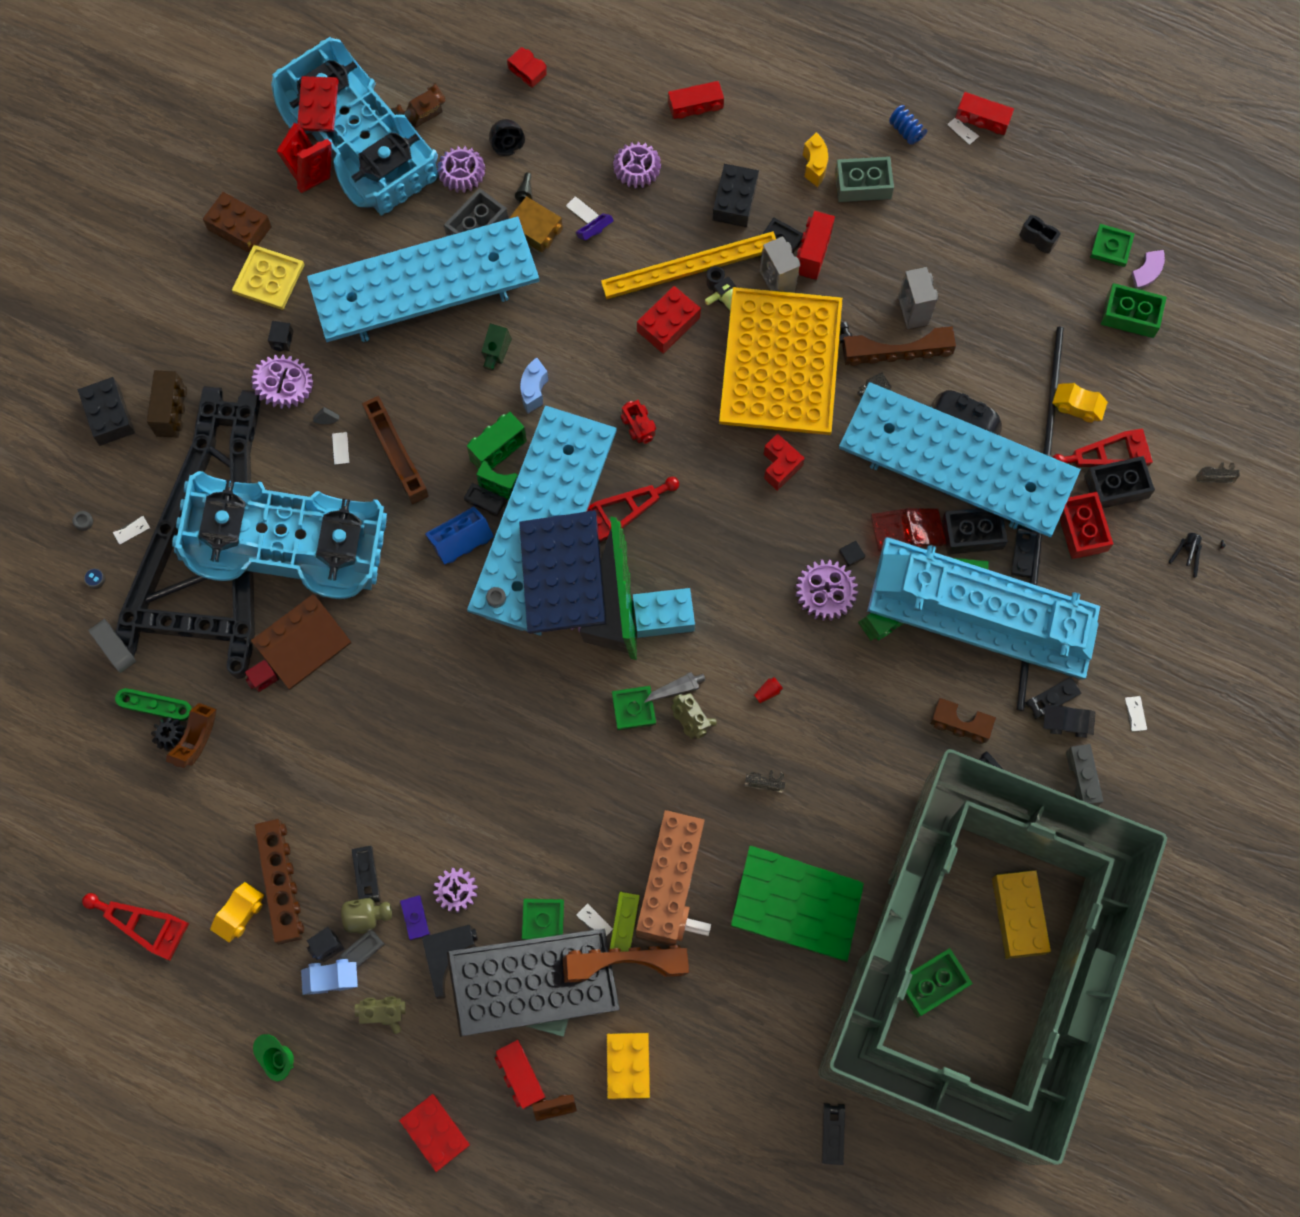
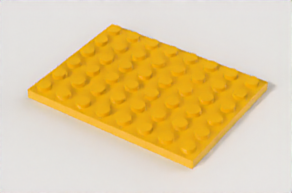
[719,287,842,435]

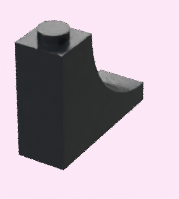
[422,925,478,999]

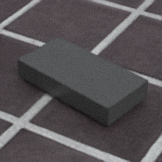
[340,930,385,969]

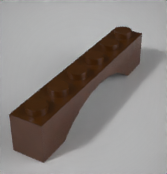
[842,326,956,366]
[362,396,429,504]

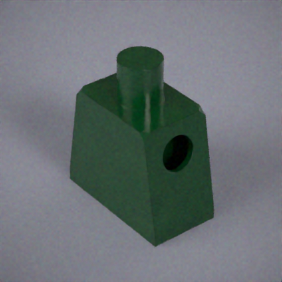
[482,323,512,370]

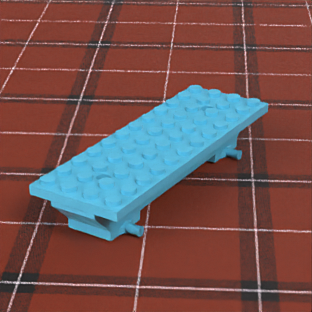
[307,217,540,342]
[839,382,1081,537]
[467,405,617,636]
[867,537,1100,680]

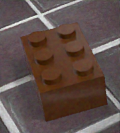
[203,192,272,253]

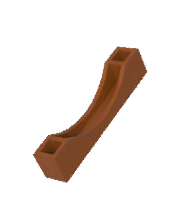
[563,945,689,983]

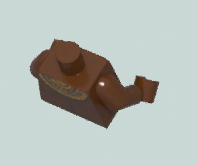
[391,83,445,128]

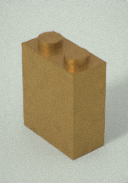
[509,196,563,253]

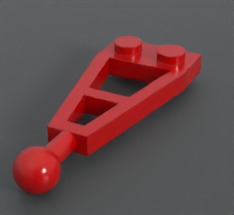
[1052,428,1153,467]
[587,477,679,543]
[82,893,189,961]

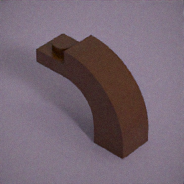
[166,703,217,768]

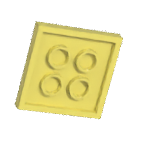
[232,245,305,310]

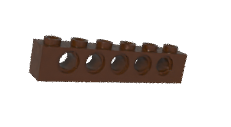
[254,819,304,945]

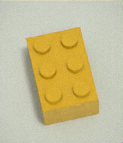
[607,1033,650,1100]

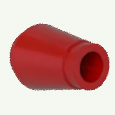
[754,677,783,704]

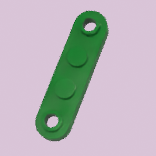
[115,688,193,721]

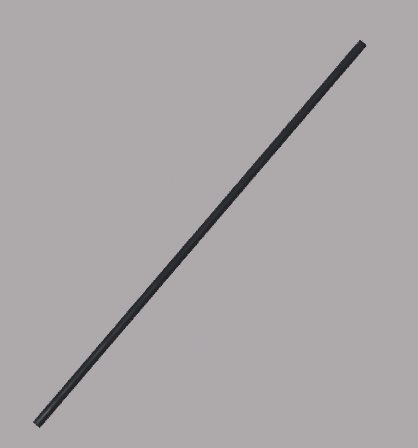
[1016,326,1064,711]

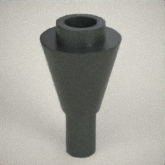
[515,172,532,202]

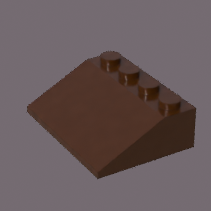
[251,593,352,690]

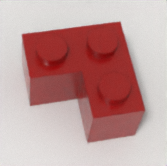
[763,434,805,491]

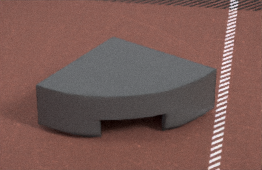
[313,407,339,424]

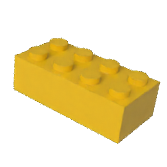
[992,870,1051,959]

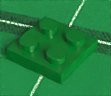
[1090,224,1135,267]
[612,686,656,730]
[522,899,564,940]

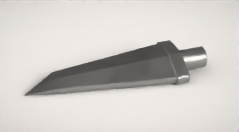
[644,672,705,703]

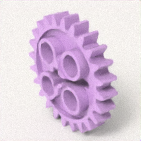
[251,355,313,409]
[795,560,858,621]

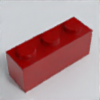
[668,81,724,119]
[955,92,1015,135]
[494,1040,546,1110]

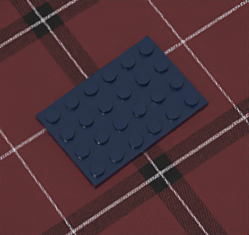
[519,510,606,634]

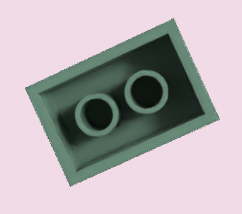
[835,157,894,202]

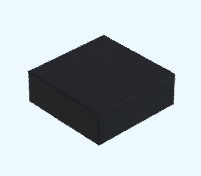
[839,541,865,567]

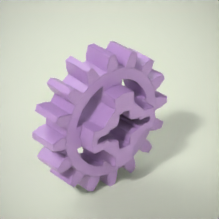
[433,868,478,912]

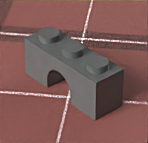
[1066,744,1104,806]

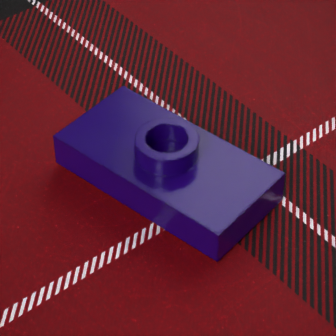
[576,213,614,240]
[400,895,430,941]

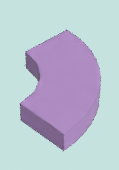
[1132,250,1165,289]

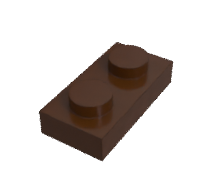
[532,1094,577,1122]

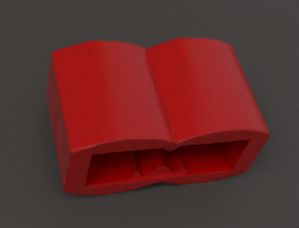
[507,47,547,88]

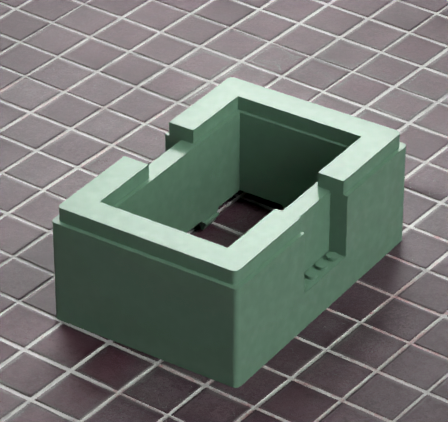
[818,749,1167,1165]

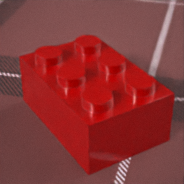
[796,211,835,280]
[637,286,701,354]
[1059,492,1113,559]

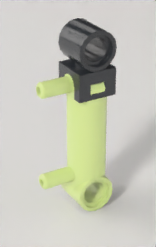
[705,266,736,312]

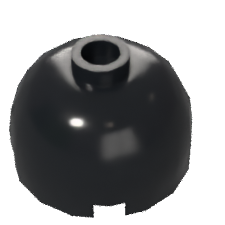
[489,119,525,156]

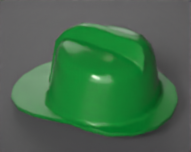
[253,1034,294,1081]

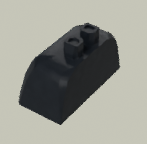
[931,390,1002,435]

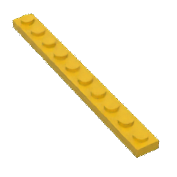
[601,231,776,299]

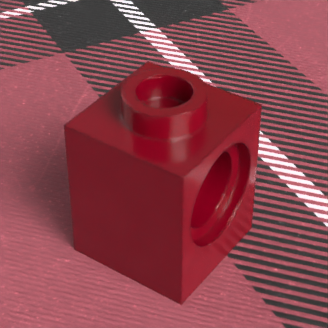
[245,660,279,692]

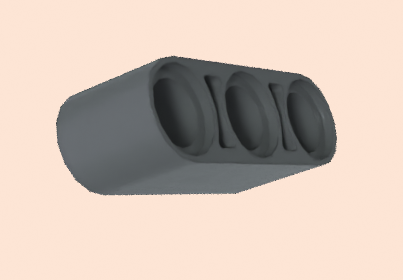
[88,618,137,673]

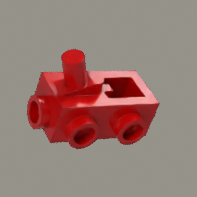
[620,400,657,444]

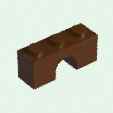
[930,698,996,744]

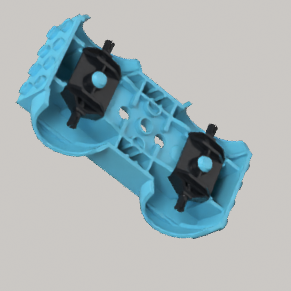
[271,37,438,215]
[172,471,387,599]

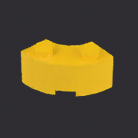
[803,133,828,187]
[1052,383,1108,422]
[210,882,264,943]

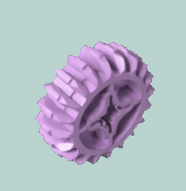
[613,141,661,189]
[437,146,485,193]

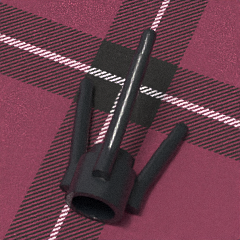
[1169,533,1202,578]

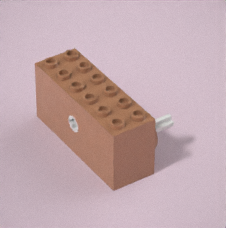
[636,810,711,946]

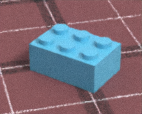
[633,588,695,638]

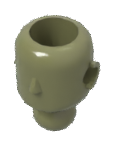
[341,898,392,934]

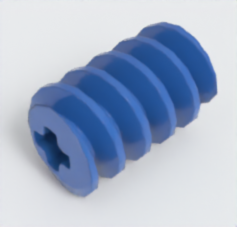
[889,105,927,145]

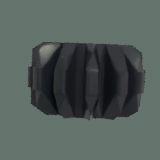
[151,717,185,751]

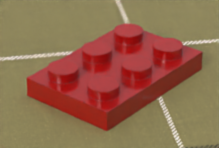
[297,76,339,132]
[277,123,313,181]
[297,139,332,193]
[399,1094,470,1172]

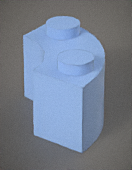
[521,358,548,413]
[301,959,358,995]

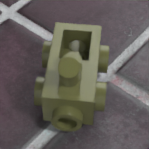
[671,693,717,739]
[355,996,406,1034]

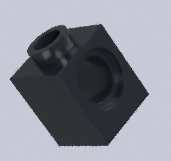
[268,321,294,351]

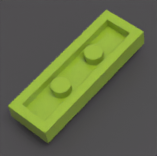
[610,892,640,952]

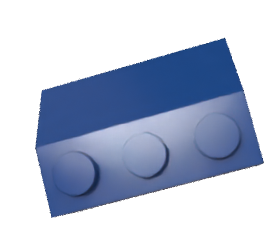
[425,507,494,565]

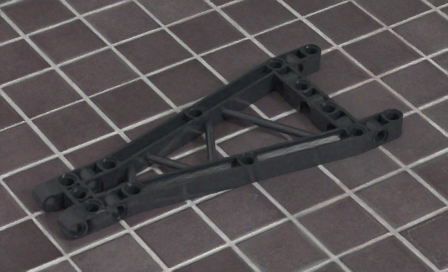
[115,386,261,679]

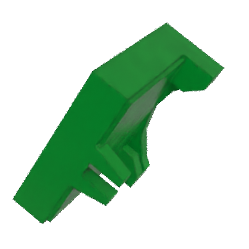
[476,460,518,501]

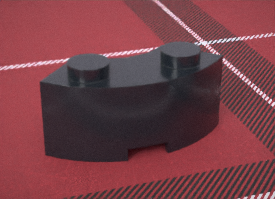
[1043,705,1096,738]

